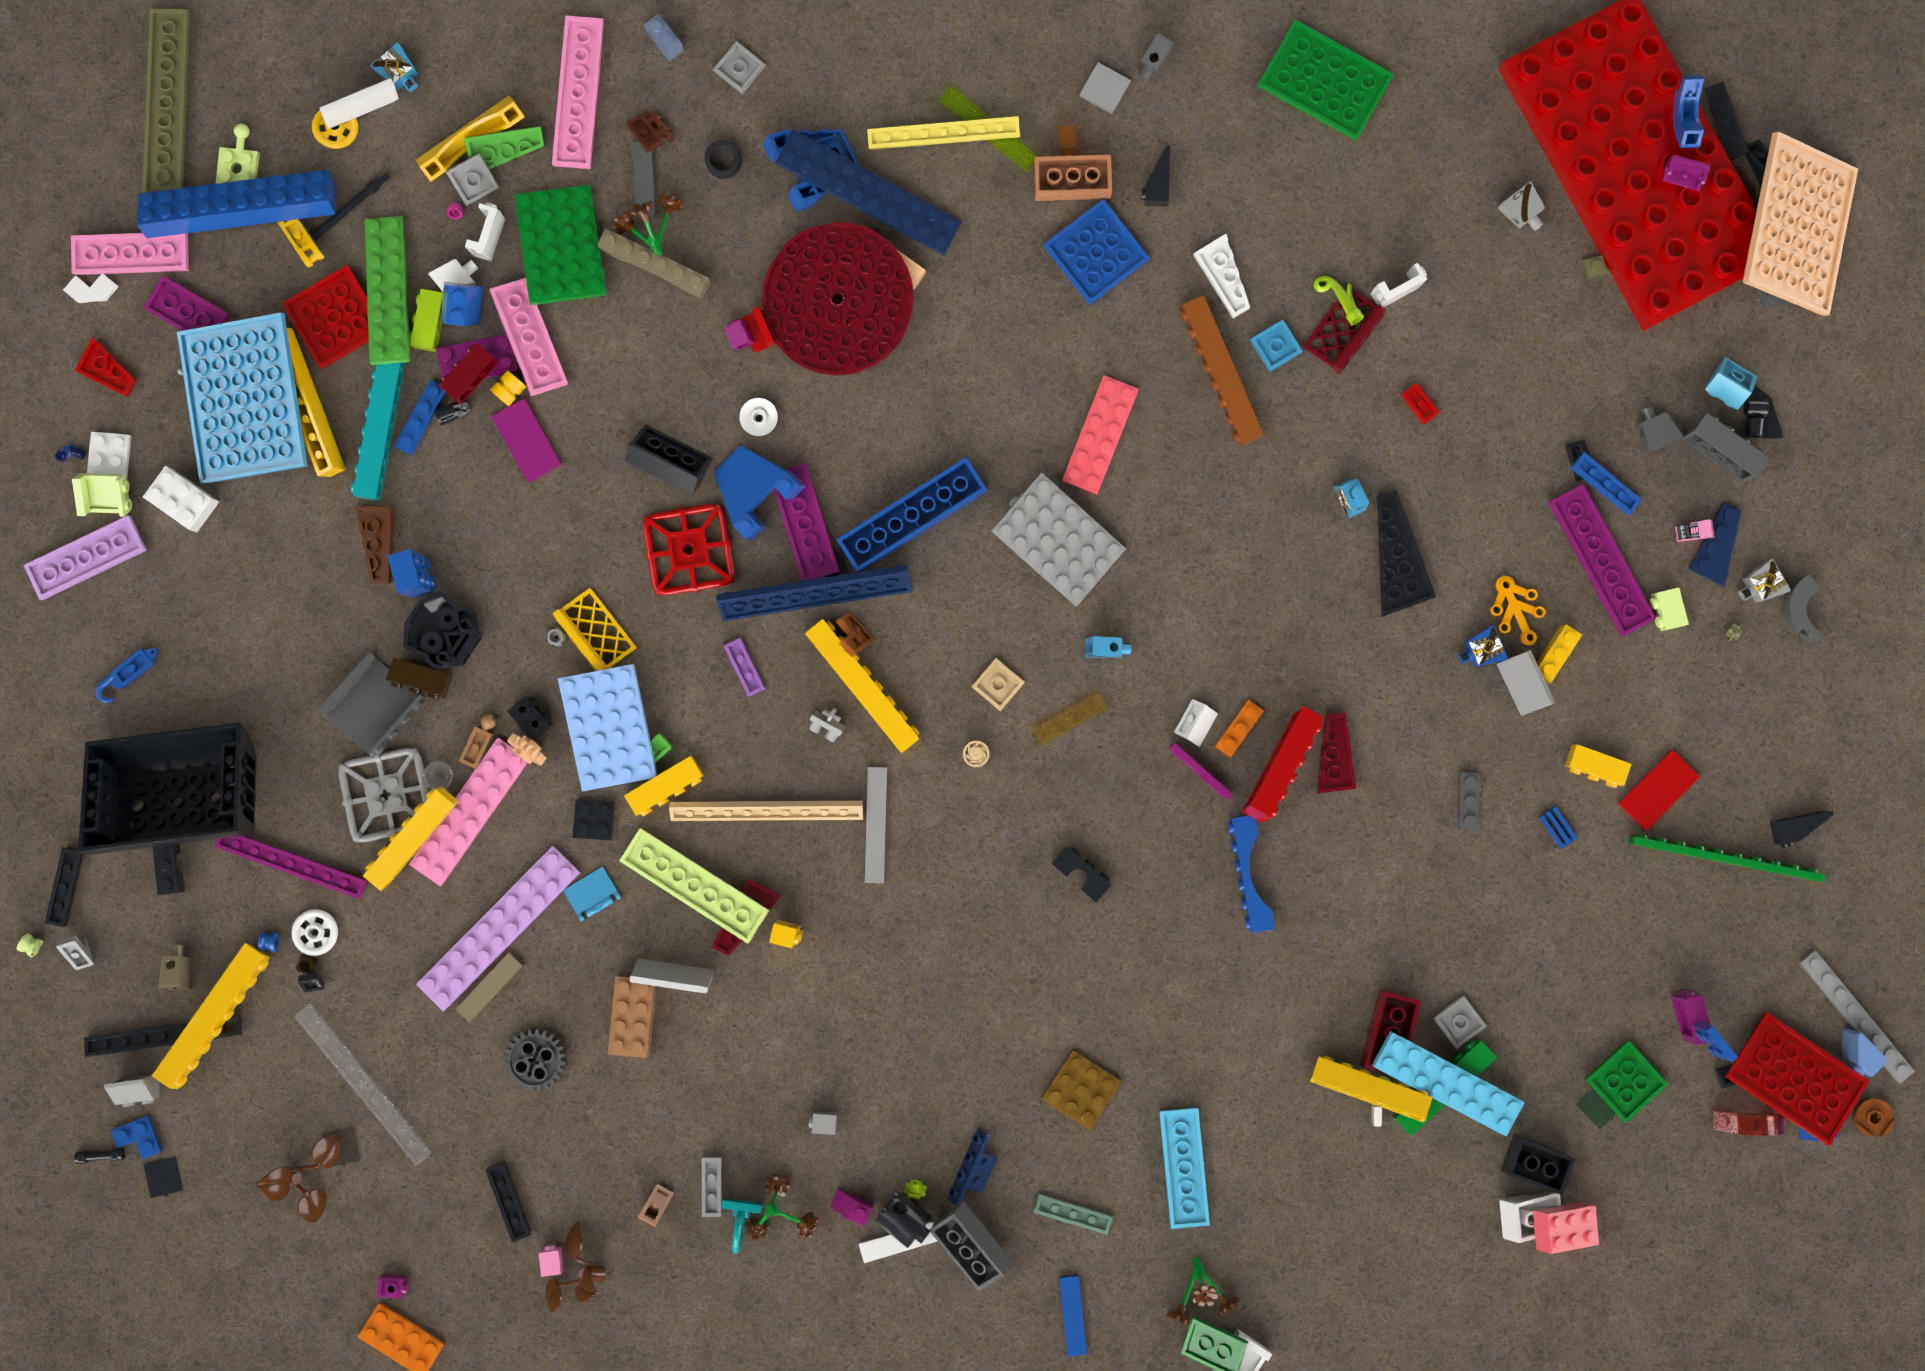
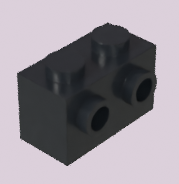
[507,696,553,741]

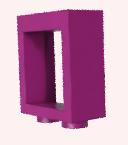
[1671,989,1711,1045]

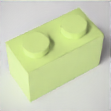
[1650,588,1689,631]

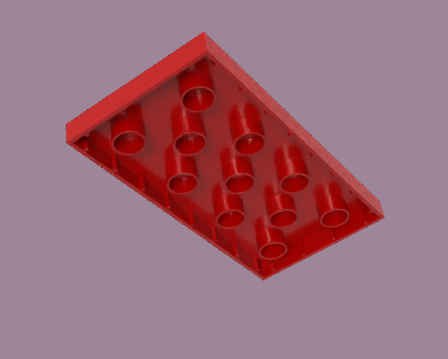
[1498,0,1757,332]

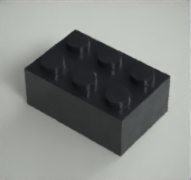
[1501,1134,1576,1195]

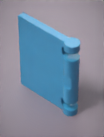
[563,867,621,922]

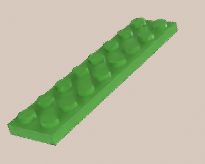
[365,216,410,365]

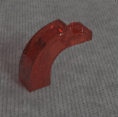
[1713,1110,1785,1136]

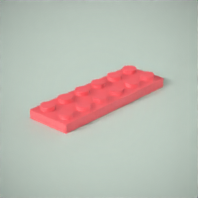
[1062,375,1139,495]

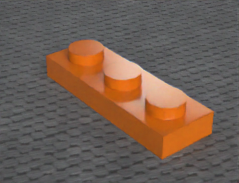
[1215,700,1264,758]

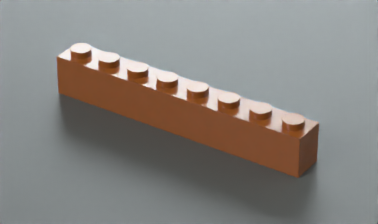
[1180,295,1264,446]

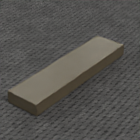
[455,952,524,1023]

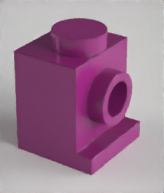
[376,1274,409,1299]

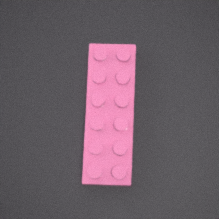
[71,233,189,275]
[490,278,568,396]

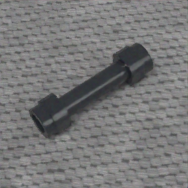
[74,1148,125,1164]

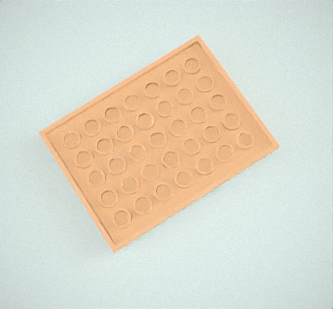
[1743,132,1858,316]

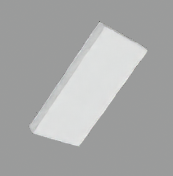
[319,78,399,128]

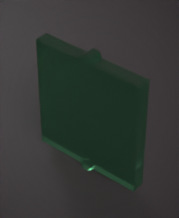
[1576,1089,1615,1129]

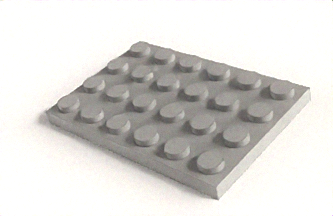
[991,473,1126,607]

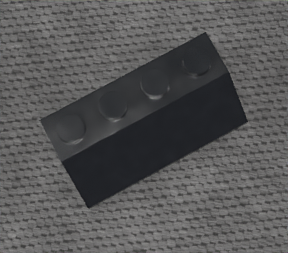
[624,424,713,495]

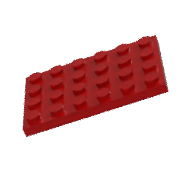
[1725,1012,1870,1146]

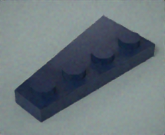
[1688,502,1742,587]

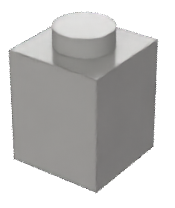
[809,1111,837,1135]

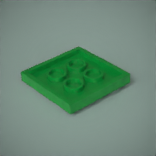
[1584,1040,1668,1123]

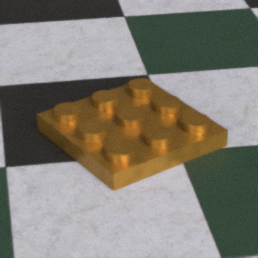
[1041,1049,1121,1131]

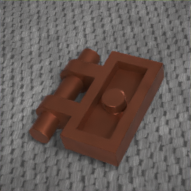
[626,110,674,153]

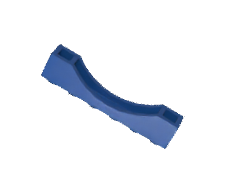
[1228,815,1275,933]

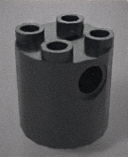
[875,1191,932,1248]

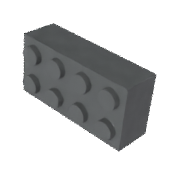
[1682,413,1770,482]
[929,1201,1013,1291]

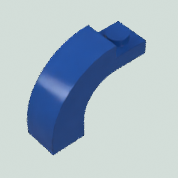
[1673,75,1704,148]

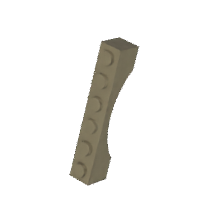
[597,228,711,300]

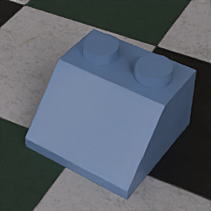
[1842,1028,1889,1077]

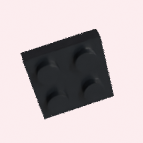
[573,799,615,841]

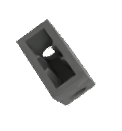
[1138,33,1174,81]
[1637,406,1683,455]

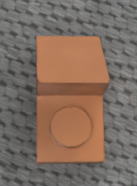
[638,1184,674,1227]

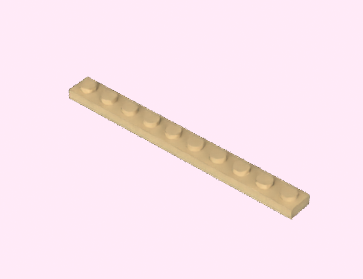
[669,801,863,821]

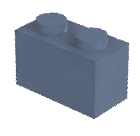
[644,14,684,62]

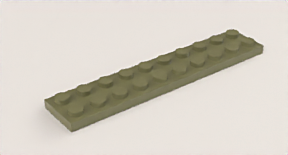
[142,8,190,193]

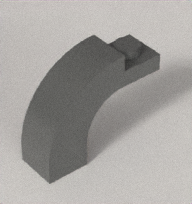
[1783,574,1823,643]

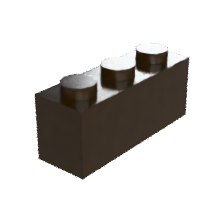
[386,657,452,700]

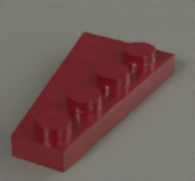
[1317,713,1356,794]
[712,878,782,956]

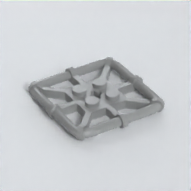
[338,747,430,843]

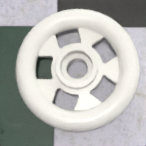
[292,909,338,956]

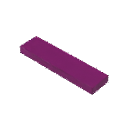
[1169,743,1233,799]

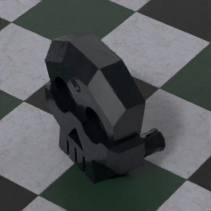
[403,591,483,670]

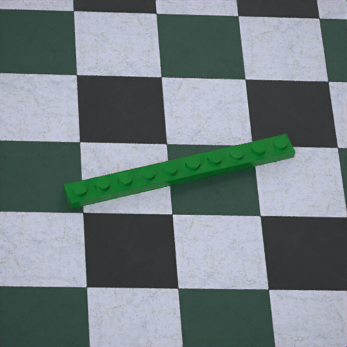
[1628,834,1825,882]

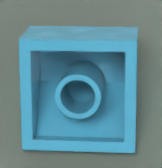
[1705,357,1758,410]

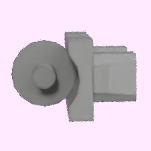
[809,708,846,742]

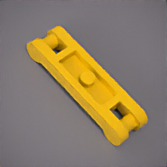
[277,219,324,268]

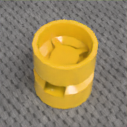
[490,370,526,406]

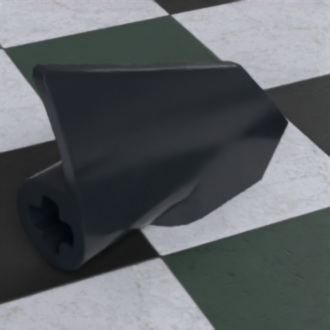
[1744,385,1784,439]

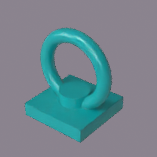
[721,1198,764,1254]

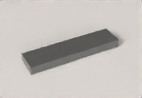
[632,142,656,219]

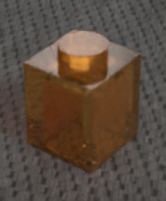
[1057,125,1078,156]

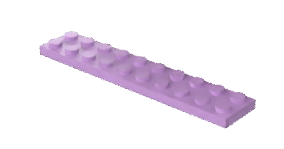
[416,846,581,1011]

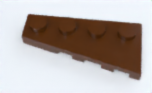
[355,506,394,584]

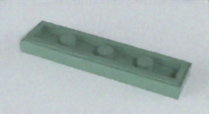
[1033,1193,1113,1235]

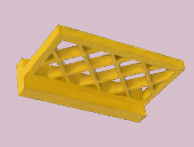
[552,588,637,671]

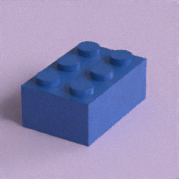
[387,549,436,598]

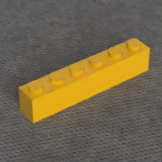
[363,787,459,891]
[1310,1056,1432,1122]

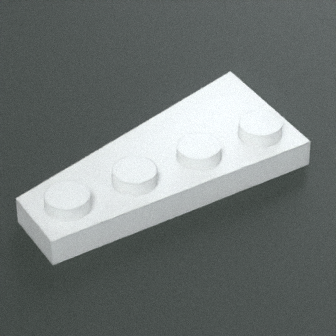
[1193,234,1250,319]

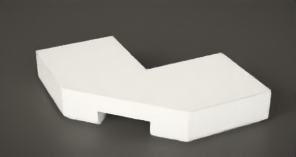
[63,273,119,303]

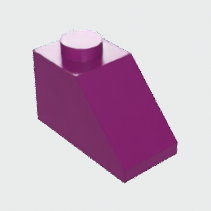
[830,1189,874,1227]

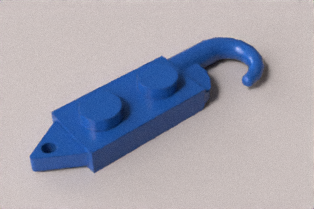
[95,648,159,703]

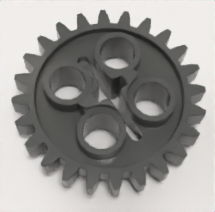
[503,1028,567,1092]

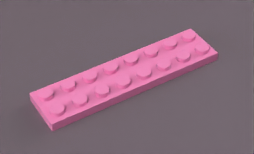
[552,16,605,169]
[409,738,527,886]

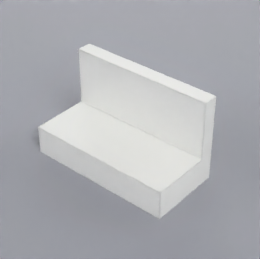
[1174,699,1218,747]

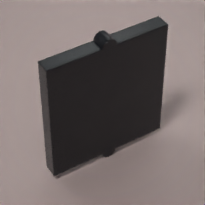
[144,1157,183,1198]

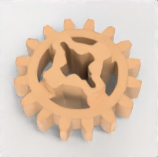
[507,733,547,766]

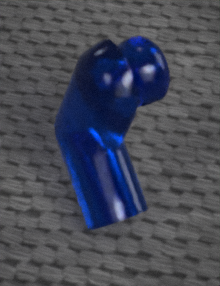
[55,445,86,462]

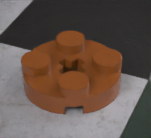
[1852,1097,1894,1137]

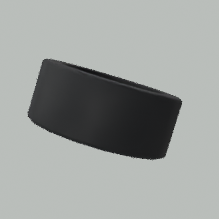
[705,140,741,179]

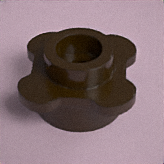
[296,954,319,974]

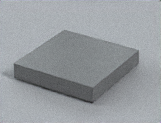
[713,41,766,94]
[1079,62,1131,114]
[446,153,499,206]
[1432,995,1487,1049]

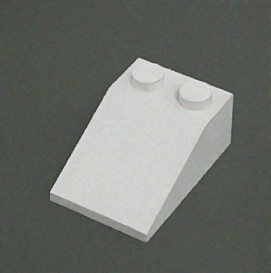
[1499,1192,1561,1243]

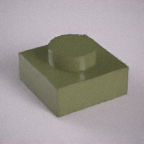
[1583,255,1607,279]

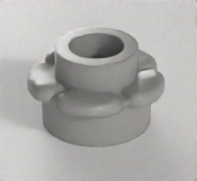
[547,628,566,647]

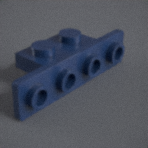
[947,1127,997,1206]

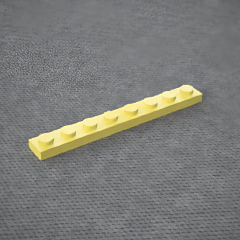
[867,116,1020,150]

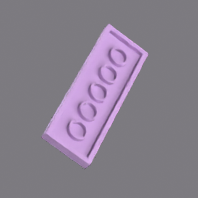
[24,515,147,600]

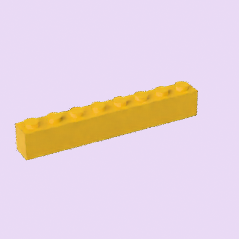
[287,328,346,477]
[805,619,920,753]
[152,943,270,1089]

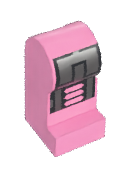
[1675,519,1715,542]

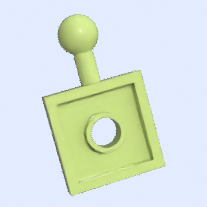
[216,123,260,184]

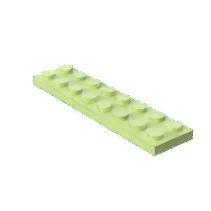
[619,828,770,943]

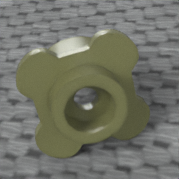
[1725,623,1744,641]

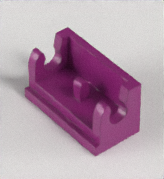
[1661,155,1711,191]

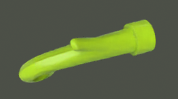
[1314,275,1364,325]

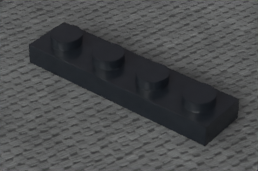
[1704,81,1749,160]
[45,847,83,927]
[485,1161,532,1242]

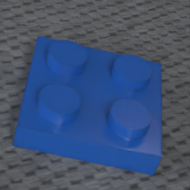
[1693,1021,1738,1062]

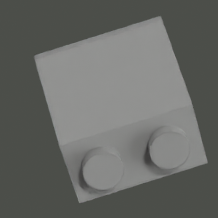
[104,1074,160,1107]

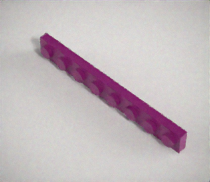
[214,836,368,899]

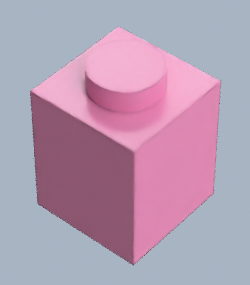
[539,1244,564,1277]

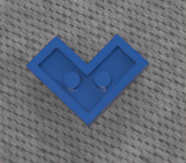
[111,1115,162,1159]

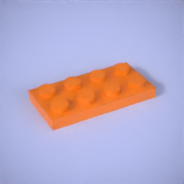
[358,1302,445,1371]

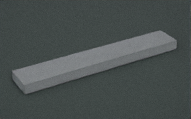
[865,767,887,883]

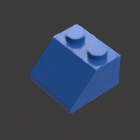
[441,282,483,326]

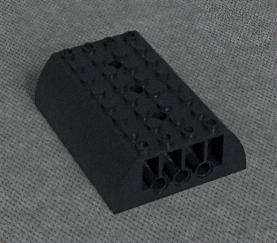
[78,723,257,855]

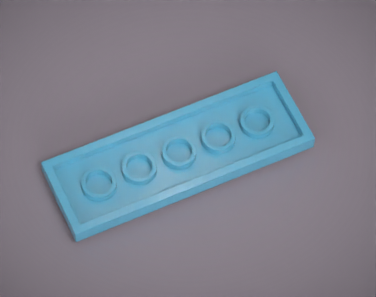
[1159,1107,1210,1229]

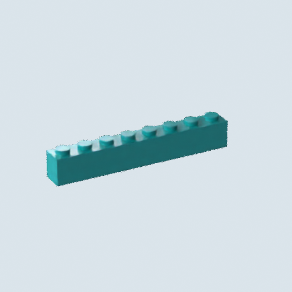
[351,362,405,501]

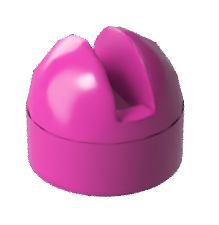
[447,202,463,219]

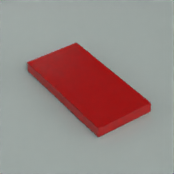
[1618,750,1700,831]

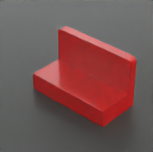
[740,306,775,353]

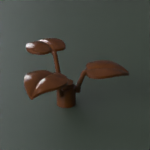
[256,1132,341,1223]
[545,1222,606,1312]

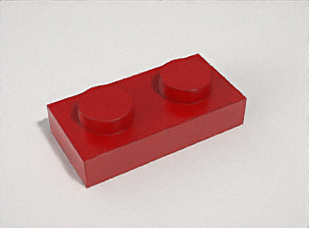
[1400,383,1440,425]

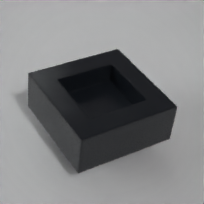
[298,973,324,993]

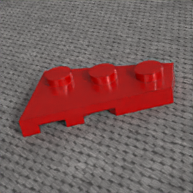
[74,337,137,397]

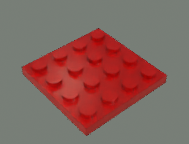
[282,265,369,369]

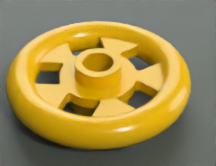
[312,110,359,149]

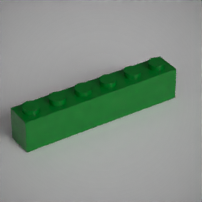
[1392,1039,1497,1136]

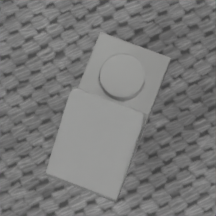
[56,935,94,970]

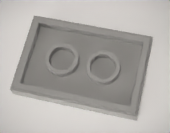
[1497,650,1555,716]

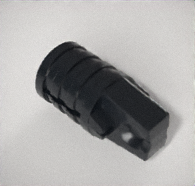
[434,400,471,426]

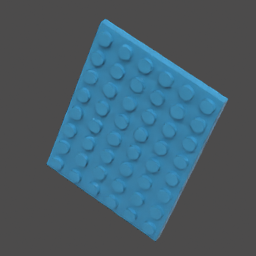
[177,312,308,484]

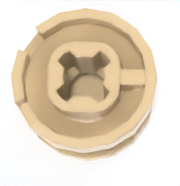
[963,741,989,767]

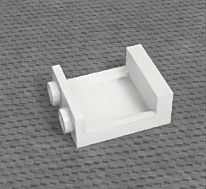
[465,203,505,262]
[1370,263,1427,307]
[1213,1329,1272,1371]

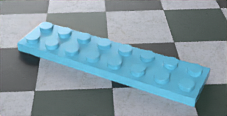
[1372,1031,1525,1137]

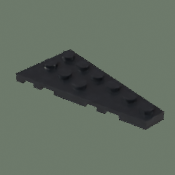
[1377,490,1436,617]

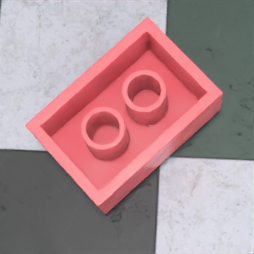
[1533,1202,1599,1254]

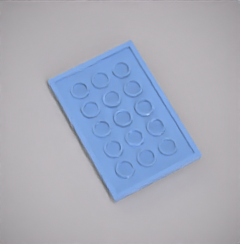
[558,664,658,791]

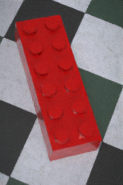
[1242,706,1324,823]

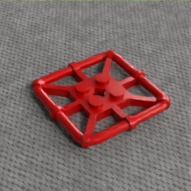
[643,504,735,596]

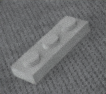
[702,1156,722,1217]

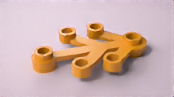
[1490,576,1546,646]

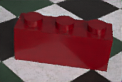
[439,343,499,405]

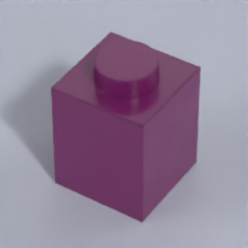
[723,319,755,350]

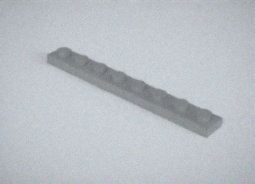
[1799,950,1915,1084]

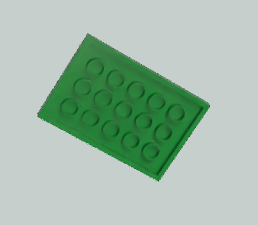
[1257,20,1394,141]
[514,185,607,306]

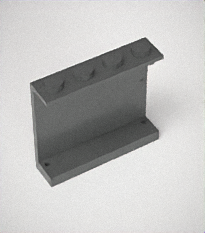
[317,652,425,757]

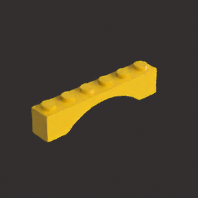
[416,96,524,182]

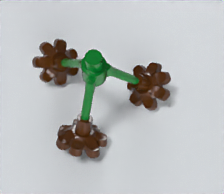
[613,194,682,256]
[744,1174,819,1242]
[1166,1257,1241,1325]

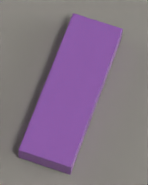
[723,637,766,697]

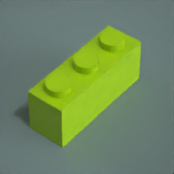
[409,289,443,352]

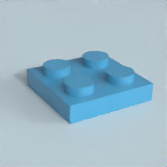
[1250,320,1303,373]

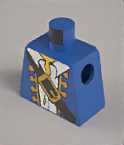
[1457,626,1508,667]

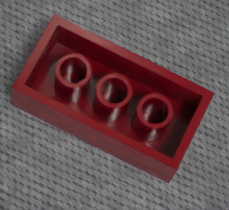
[1360,989,1421,1072]

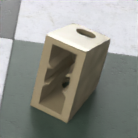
[158,945,191,990]

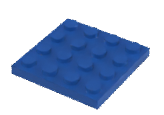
[1043,199,1150,306]

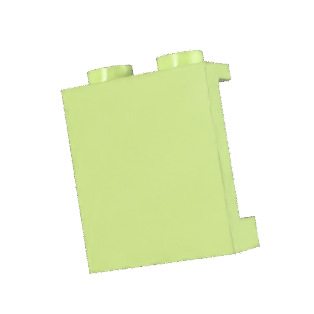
[72,473,132,517]

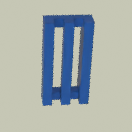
[1539,806,1578,849]

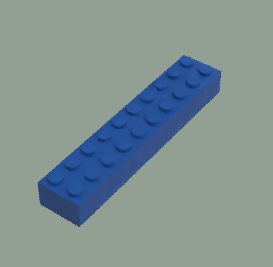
[137,169,336,239]

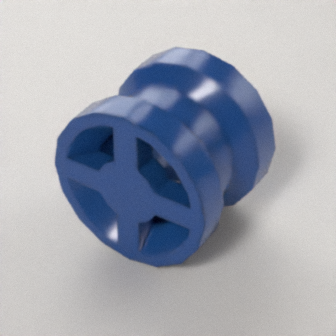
[258,932,279,952]

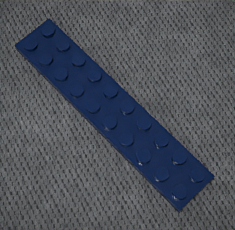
[775,129,962,256]
[716,565,912,621]

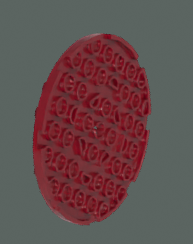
[762,222,914,376]

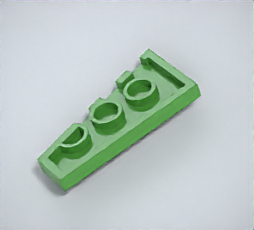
[464,126,544,170]

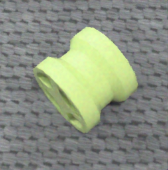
[17,933,43,957]

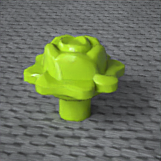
[903,1180,927,1200]

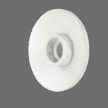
[739,398,778,436]

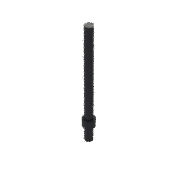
[310,172,389,242]

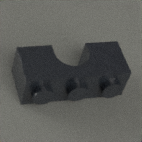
[152,844,185,895]
[1052,846,1111,902]

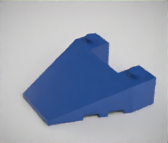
[763,130,859,212]
[714,445,806,540]

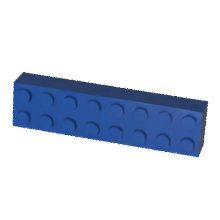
[836,457,987,572]

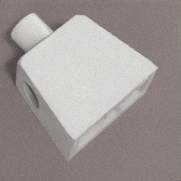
[429,259,478,292]

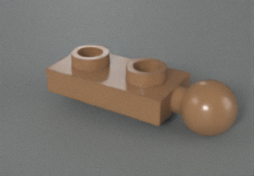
[459,714,496,769]

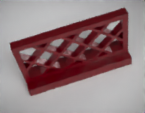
[1303,288,1386,375]

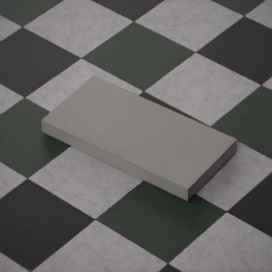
[630,958,714,993]

